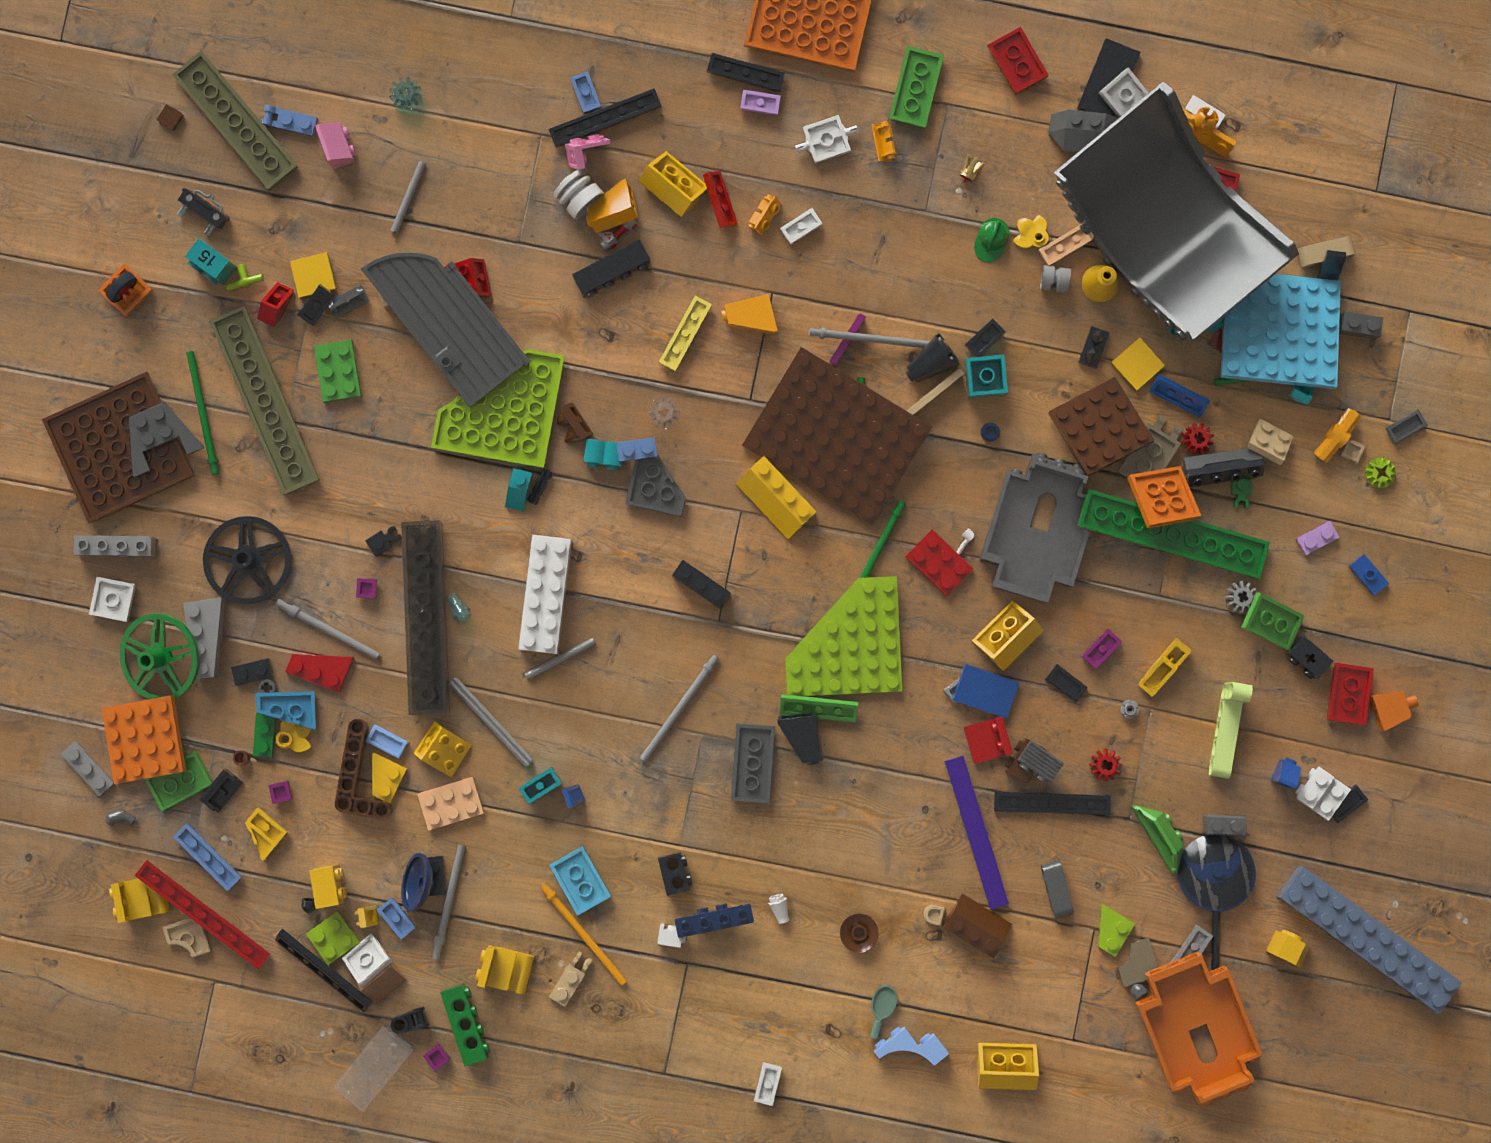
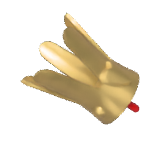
[959,154,985,183]

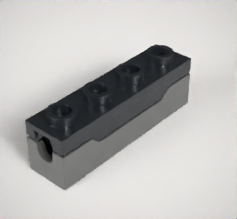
[1182,448,1265,487]

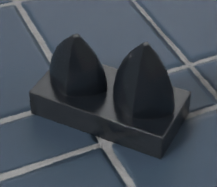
[1078,326,1109,369]

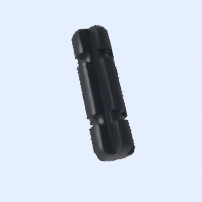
[527,468,552,505]

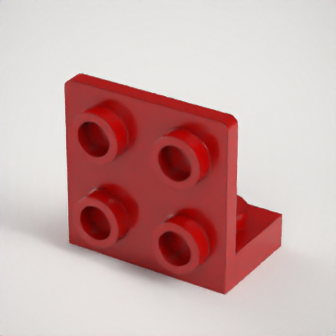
[444,258,491,298]
[964,716,1013,764]

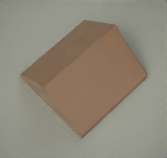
[352,962,406,1004]

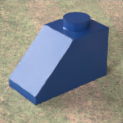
[1270,758,1301,789]

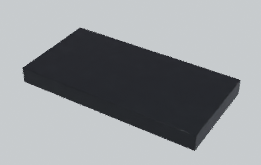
[1077,38,1141,117]

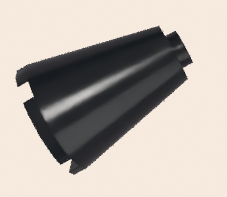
[906,333,960,383]

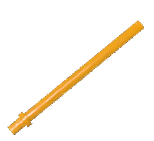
[540,883,627,986]

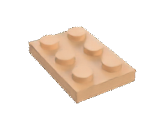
[417,777,484,831]

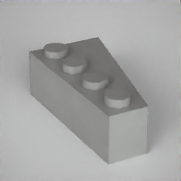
[183,597,226,680]

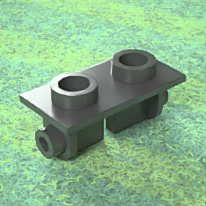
[328,285,370,319]

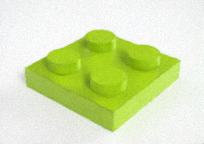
[306,911,360,965]

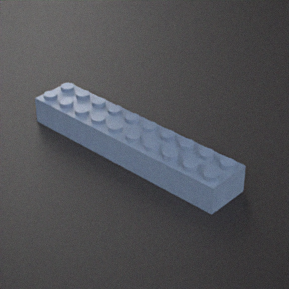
[1276,865,1462,1014]

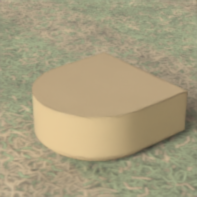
[924,905,945,926]

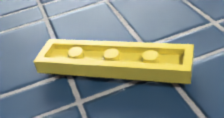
[659,296,712,372]

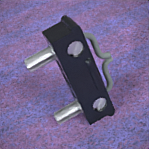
[177,188,230,236]

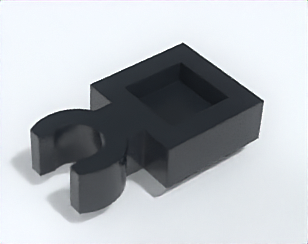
[365,526,402,557]

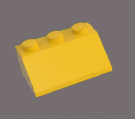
[638,151,707,217]
[972,600,1044,671]
[977,1043,1039,1090]

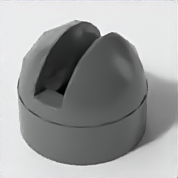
[1131,984,1148,1000]

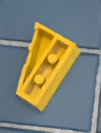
[1266,929,1310,968]

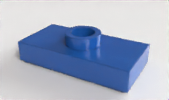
[1348,554,1389,596]

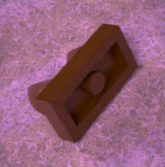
[557,403,593,443]

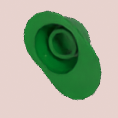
[974,218,1010,263]

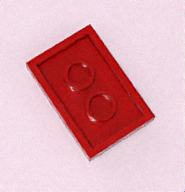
[987,27,1049,95]
[905,529,973,597]
[1326,663,1374,726]

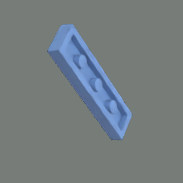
[173,823,242,891]

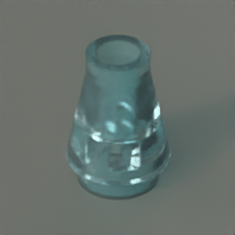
[446,593,471,622]

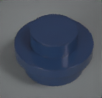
[981,423,1000,442]

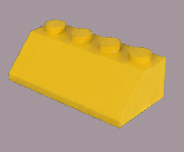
[736,456,816,539]

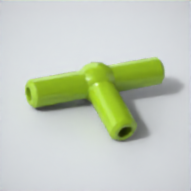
[226,264,264,291]

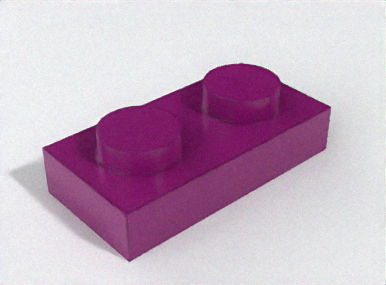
[1081,628,1122,669]

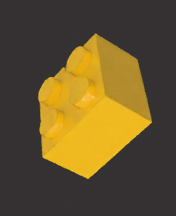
[309,864,347,909]

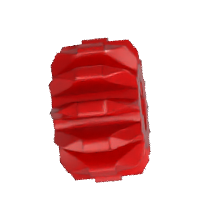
[1181,423,1214,455]
[1089,749,1122,782]

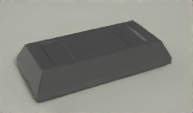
[1385,409,1428,444]

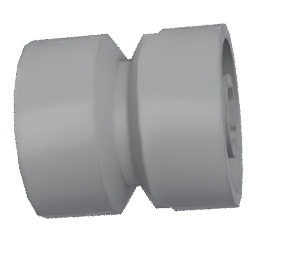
[1040,265,1071,293]

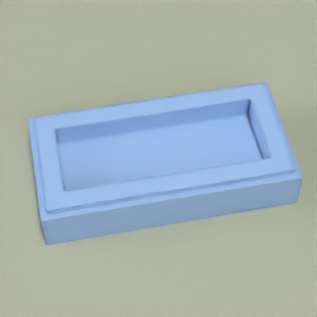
[365,724,409,759]

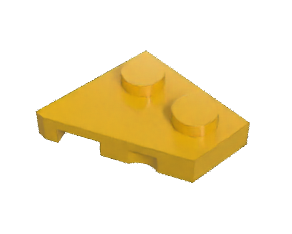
[372,753,408,803]
[245,807,288,861]

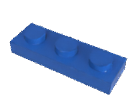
[1149,374,1210,418]

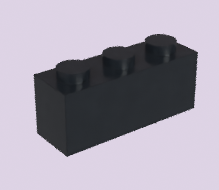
[672,560,730,609]

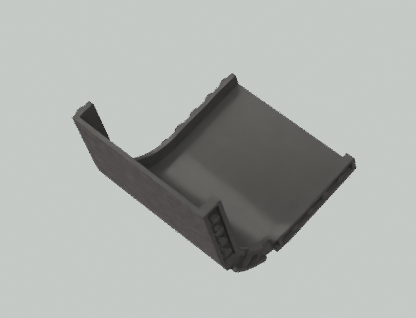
[1054,82,1299,344]

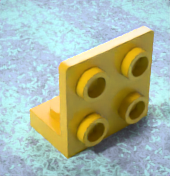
[414,721,472,777]

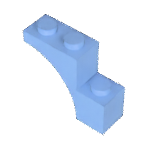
[874,1027,949,1065]

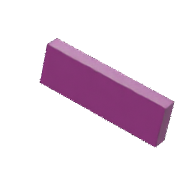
[829,313,866,367]

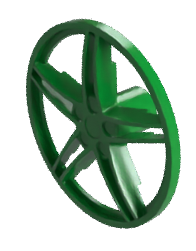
[120,613,200,699]

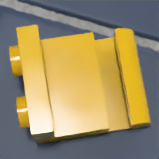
[109,879,171,923]
[475,945,534,994]

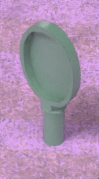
[870,985,897,1039]

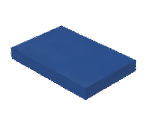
[952,664,1020,719]

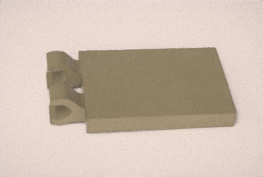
[1118,415,1183,478]

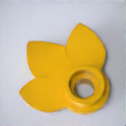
[1013,215,1049,249]
[276,721,311,752]

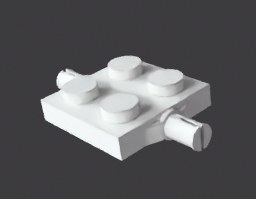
[795,115,859,164]

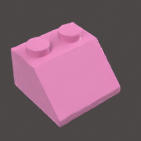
[315,122,356,169]

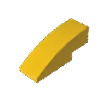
[1138,638,1191,697]

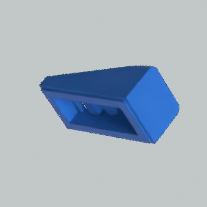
[562,784,585,808]

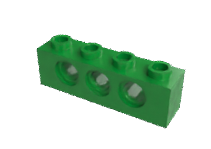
[440,983,490,1067]

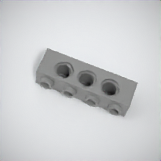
[73,535,157,557]

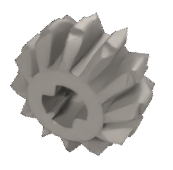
[1225,581,1256,614]

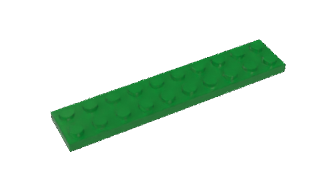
[1077,489,1270,579]

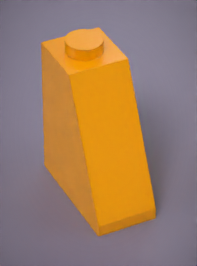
[586,178,638,234]
[721,294,778,335]

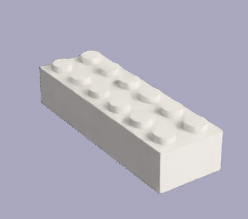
[518,535,572,654]

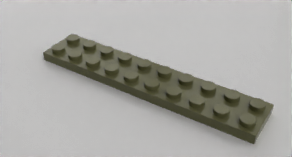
[209,306,320,495]

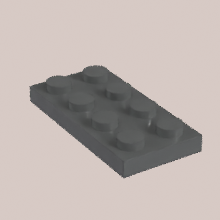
[731,724,775,803]

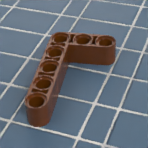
[335,719,393,819]

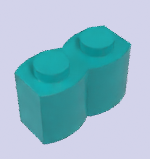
[584,439,623,471]

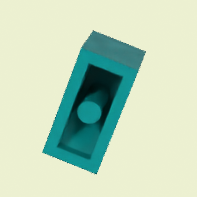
[505,468,534,512]

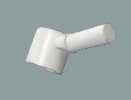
[957,528,974,555]

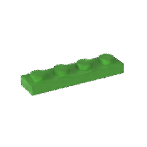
[779,694,858,723]

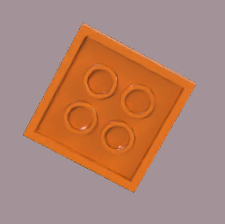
[1127,466,1201,529]

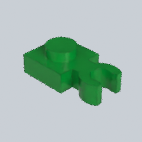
[1231,478,1252,509]

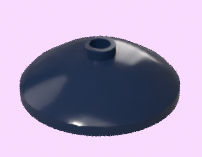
[401,853,434,911]

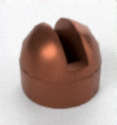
[233,750,250,766]

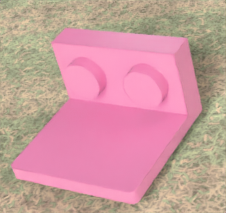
[565,134,611,170]

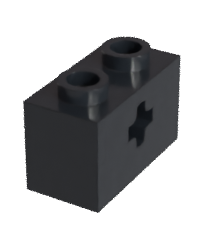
[1286,636,1333,679]

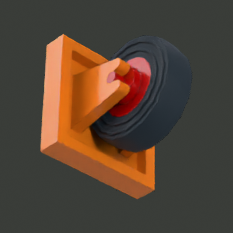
[98,263,153,317]

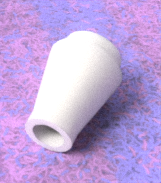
[768,893,789,924]

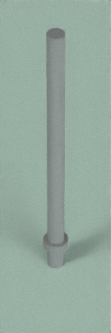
[808,327,930,348]
[640,655,719,762]

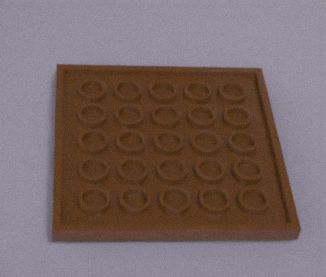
[42,372,195,524]

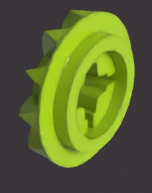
[1365,457,1397,488]

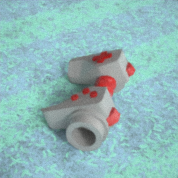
[597,219,638,252]

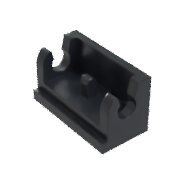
[199,769,244,812]

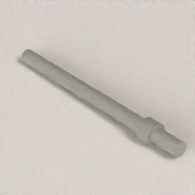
[275,599,380,660]
[432,844,466,960]

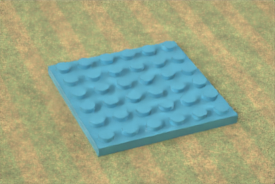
[1221,274,1341,389]

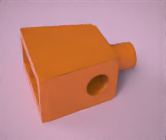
[1370,691,1419,731]

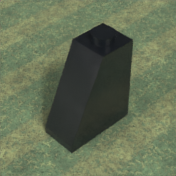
[777,712,823,765]

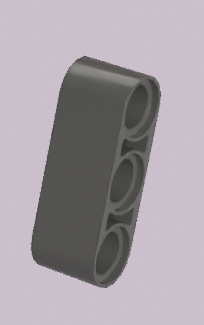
[1041,860,1074,919]

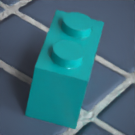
[519,767,563,804]

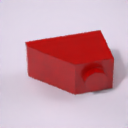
[257,282,294,327]

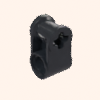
[390,1006,430,1034]

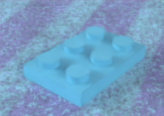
[549,846,611,916]

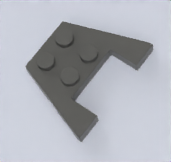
[129,402,204,478]

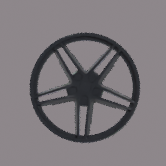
[203,516,292,604]

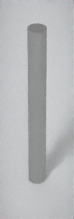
[390,161,426,234]
[525,638,596,680]

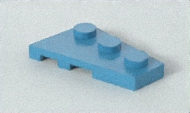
[255,691,316,730]

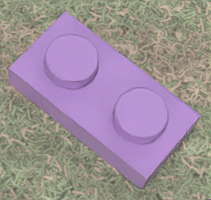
[740,90,781,116]
[1295,521,1339,556]

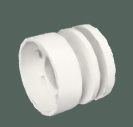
[553,169,604,220]

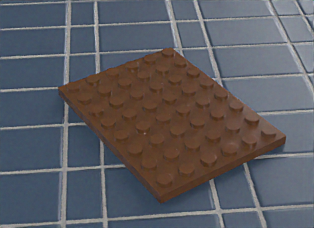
[742,347,932,525]

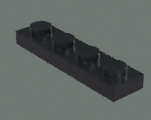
[707,53,785,93]

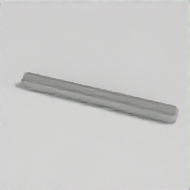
[449,678,533,766]

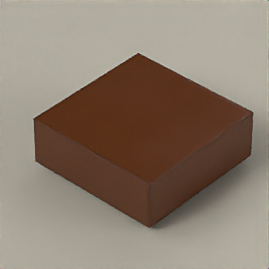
[157,104,184,131]

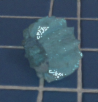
[389,77,422,110]

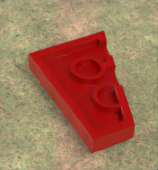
[285,654,354,693]

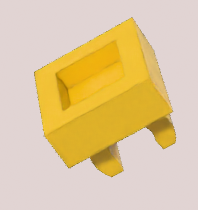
[354,905,378,928]

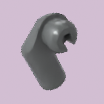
[106,809,136,826]

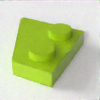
[1098,904,1135,957]

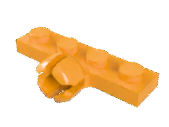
[1183,107,1237,158]

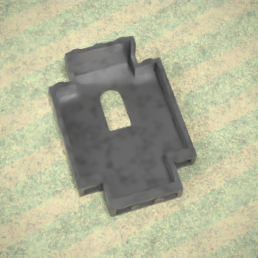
[979,453,1090,604]

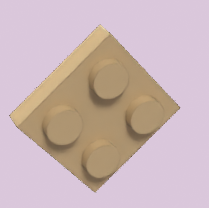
[1247,419,1294,465]

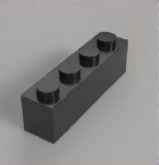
[572,239,651,298]

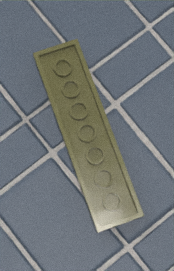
[172,51,298,191]

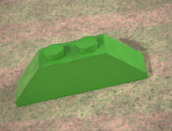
[1131,805,1184,874]

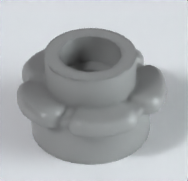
[1120,700,1139,719]

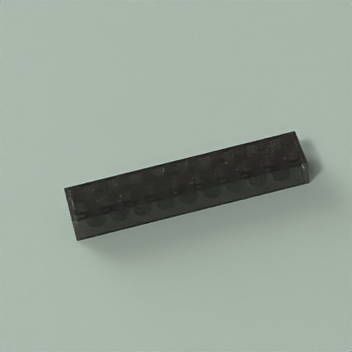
[401,520,450,715]

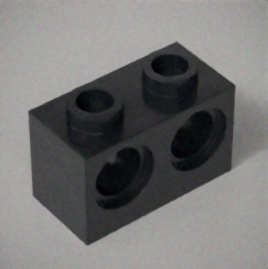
[658,852,693,896]

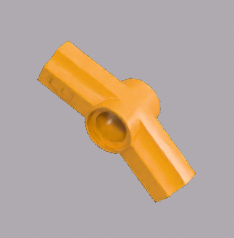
[1313,408,1361,463]

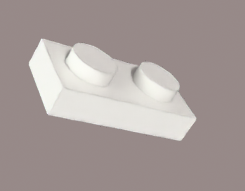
[780,208,823,245]
[754,1062,782,1106]

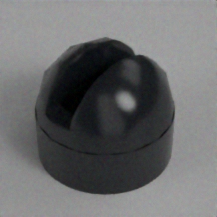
[301,898,316,913]

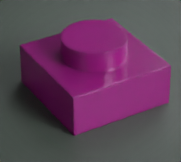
[356,578,377,599]
[268,781,293,804]
[423,1044,451,1071]

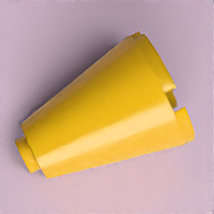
[1082,265,1120,302]

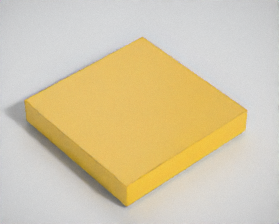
[290,252,337,299]
[1111,338,1165,391]

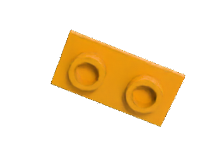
[872,121,896,162]
[748,194,781,236]

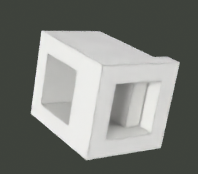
[657,923,686,948]

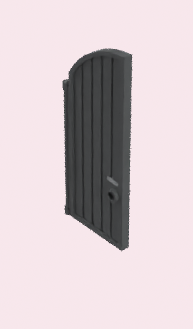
[361,253,531,407]

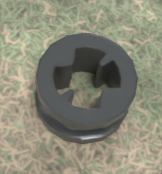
[258,679,277,693]

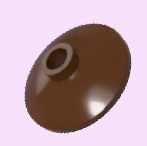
[840,914,879,953]

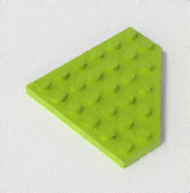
[431,349,565,468]
[785,576,902,696]

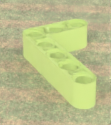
[1209,682,1253,779]

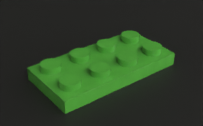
[889,46,944,129]

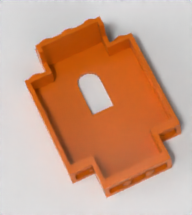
[1135,951,1263,1107]

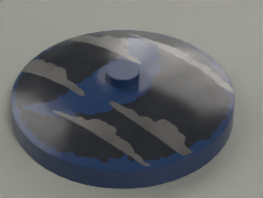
[1177,834,1256,912]

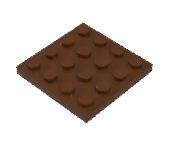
[1048,377,1154,476]

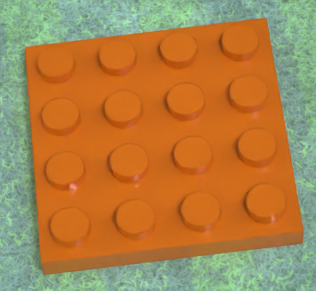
[102,695,186,784]

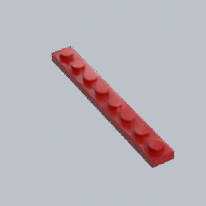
[134,860,271,970]

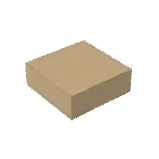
[1340,439,1366,464]

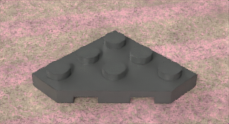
[625,454,686,517]

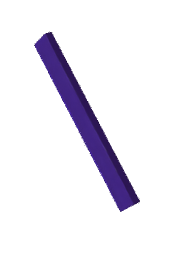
[944,756,1009,910]

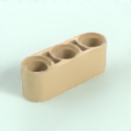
[1297,236,1355,268]

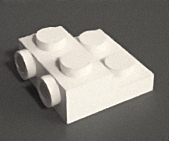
[1295,766,1351,821]

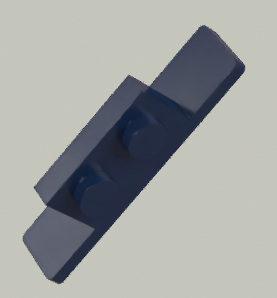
[675,903,754,938]

